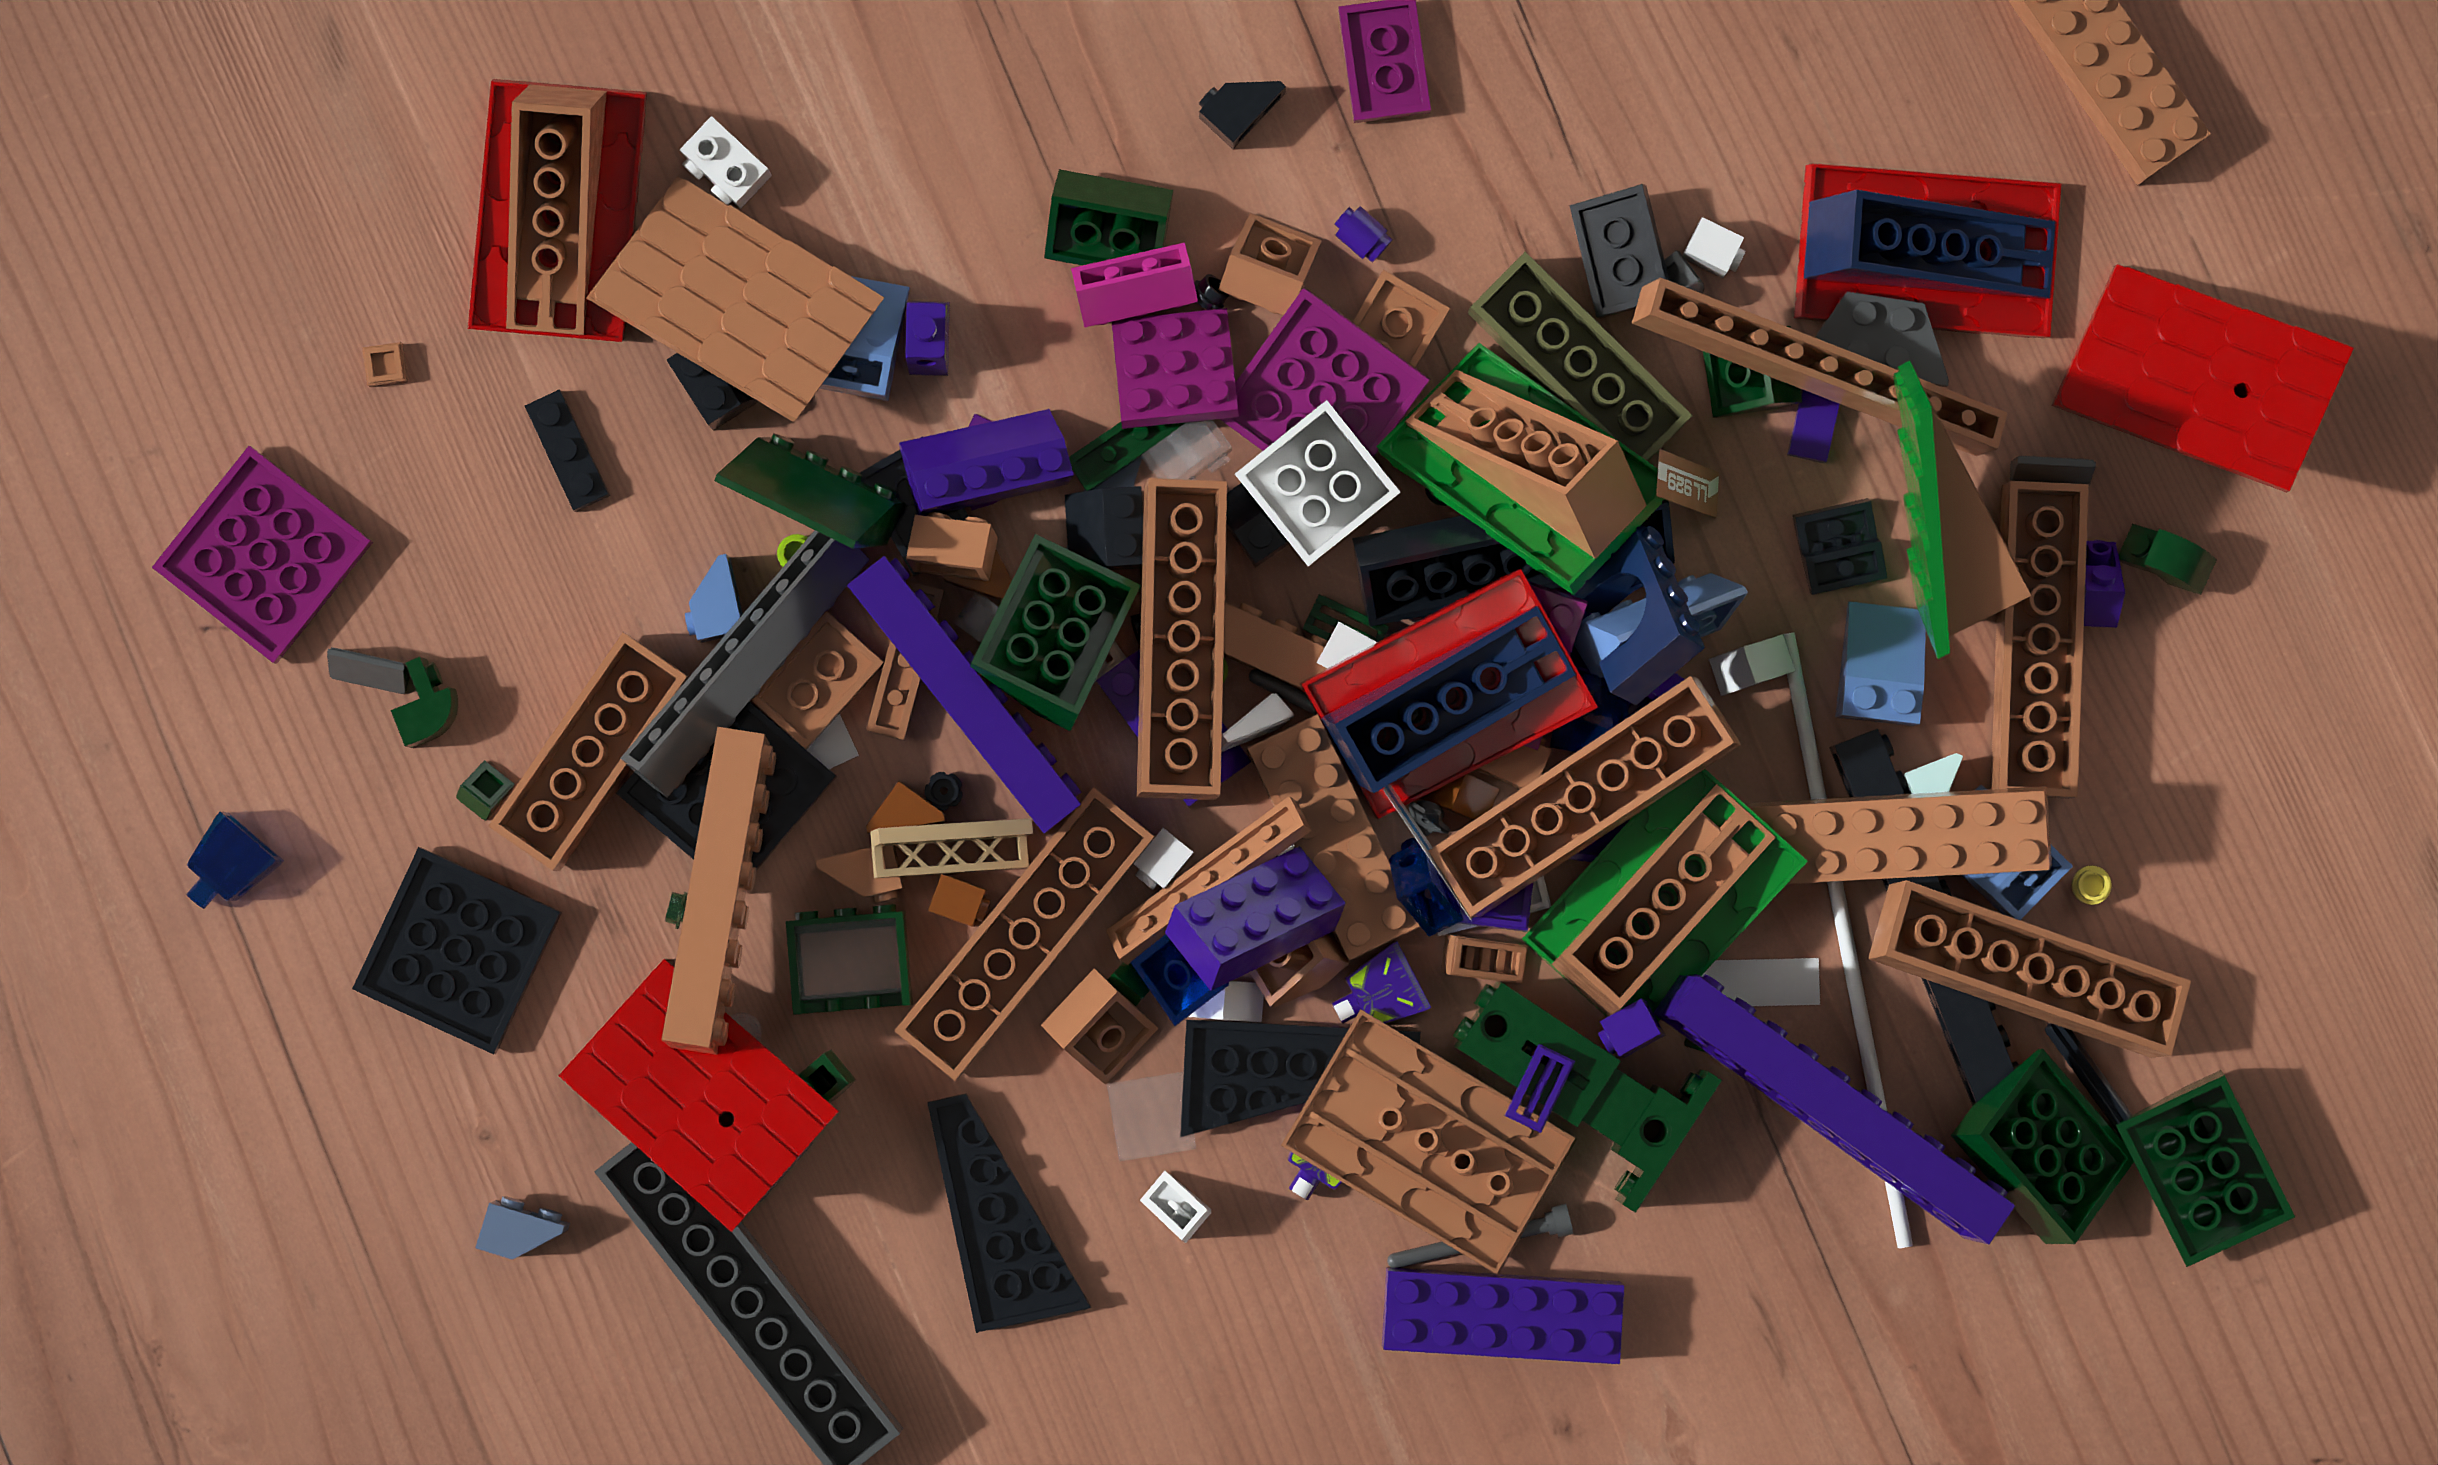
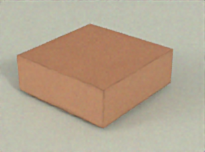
[362,342,408,387]

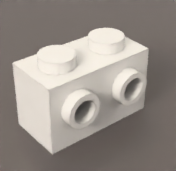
[680,116,772,209]

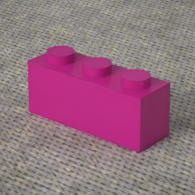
[1071,242,1198,328]

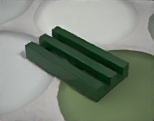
[1302,594,1389,642]

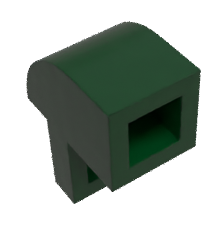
[2118,523,2217,595]
[391,657,458,748]
[798,1049,856,1103]

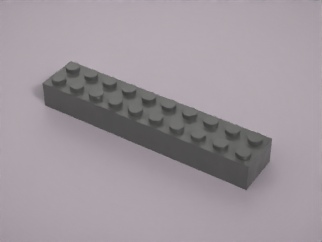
[594,1142,903,1465]

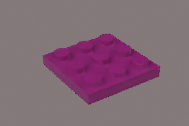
[1112,308,1239,429]

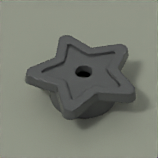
[1402,800,1450,836]

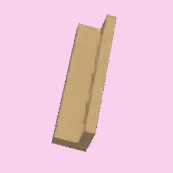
[871,818,1033,878]

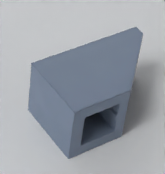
[475,1196,570,1260]

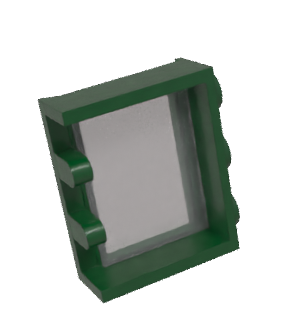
[786,904,913,1015]

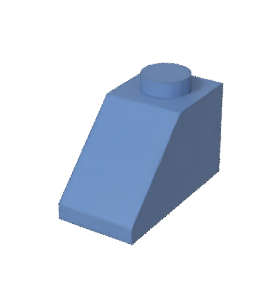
[685,554,743,643]

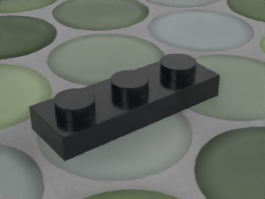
[525,389,610,512]

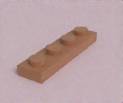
[866,580,945,741]

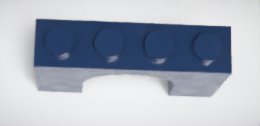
[1571,525,1705,705]

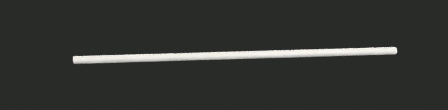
[1783,632,1913,1248]

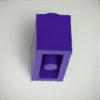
[1598,998,1666,1058]

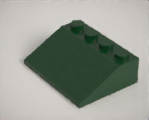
[714,433,905,549]
[970,534,1141,731]
[1951,1049,2134,1244]
[2116,1070,2295,1267]

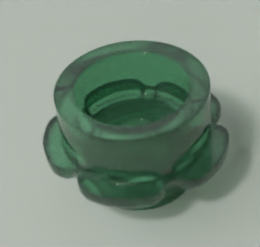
[665,892,688,929]

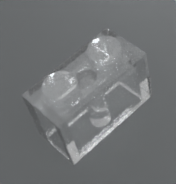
[1142,420,1232,480]

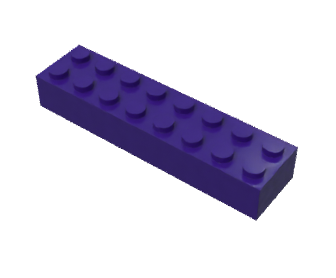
[847,556,1082,833]

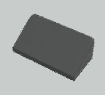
[2010,456,2096,489]
[327,647,410,694]

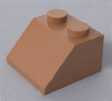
[1218,213,1322,315]
[1041,968,1159,1085]

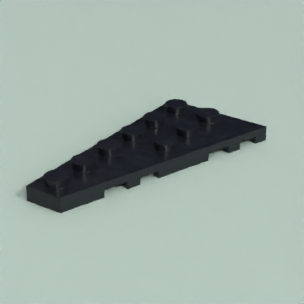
[1180,1020,1421,1138]
[927,1093,1091,1333]

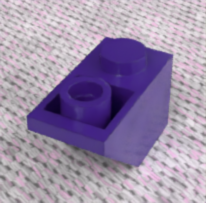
[2084,540,2125,628]

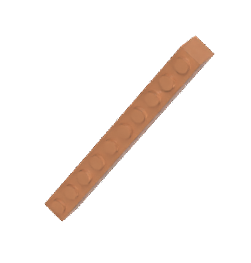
[1632,277,2007,456]
[1223,595,1552,789]

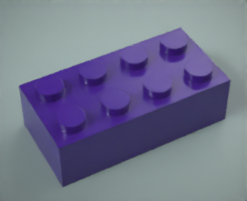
[1165,846,1346,991]

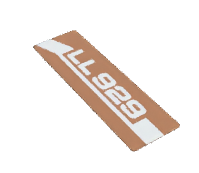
[1656,449,1719,518]

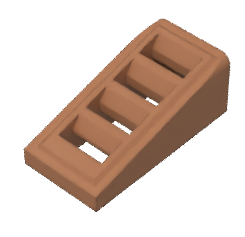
[1441,934,1528,984]

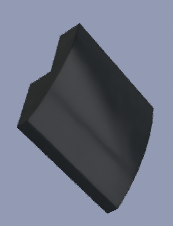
[1792,498,1888,595]

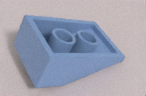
[1835,601,1926,726]

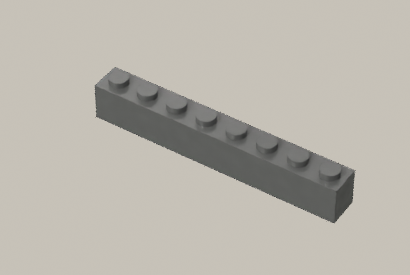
[620,530,869,797]

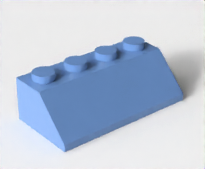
[1574,573,1748,680]

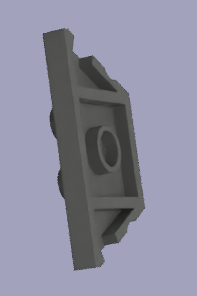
[1815,292,1949,387]

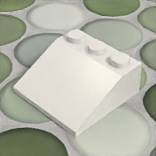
[1235,400,1401,566]

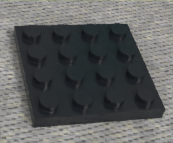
[616,701,837,871]
[352,847,562,1055]

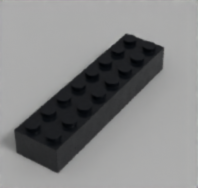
[1352,499,1675,627]

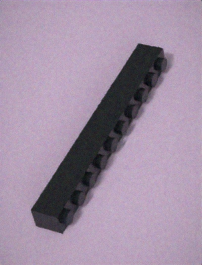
[1829,729,2019,1106]

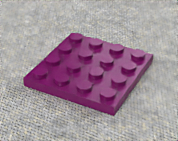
[1220,287,1430,458]
[152,446,373,664]

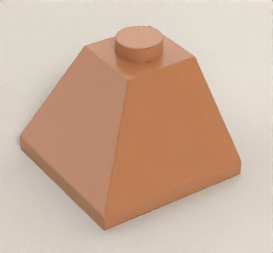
[1250,933,1350,1007]

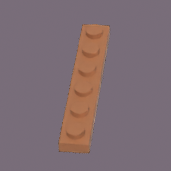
[1106,796,1312,965]

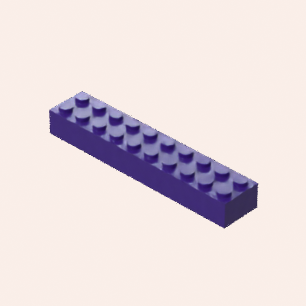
[1653,974,2015,1245]

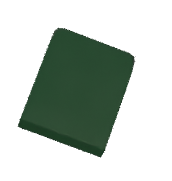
[456,760,515,821]

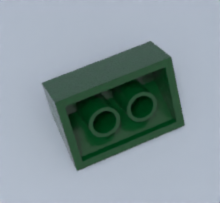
[1044,169,1173,265]

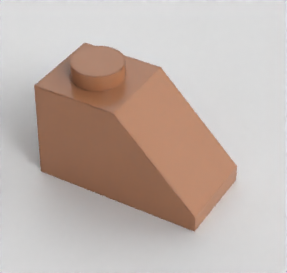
[815,846,905,903]

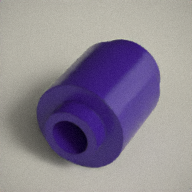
[1334,206,1393,263]

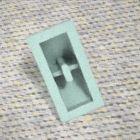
[1904,753,1963,794]

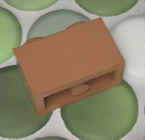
[906,512,998,581]

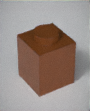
[928,874,991,927]

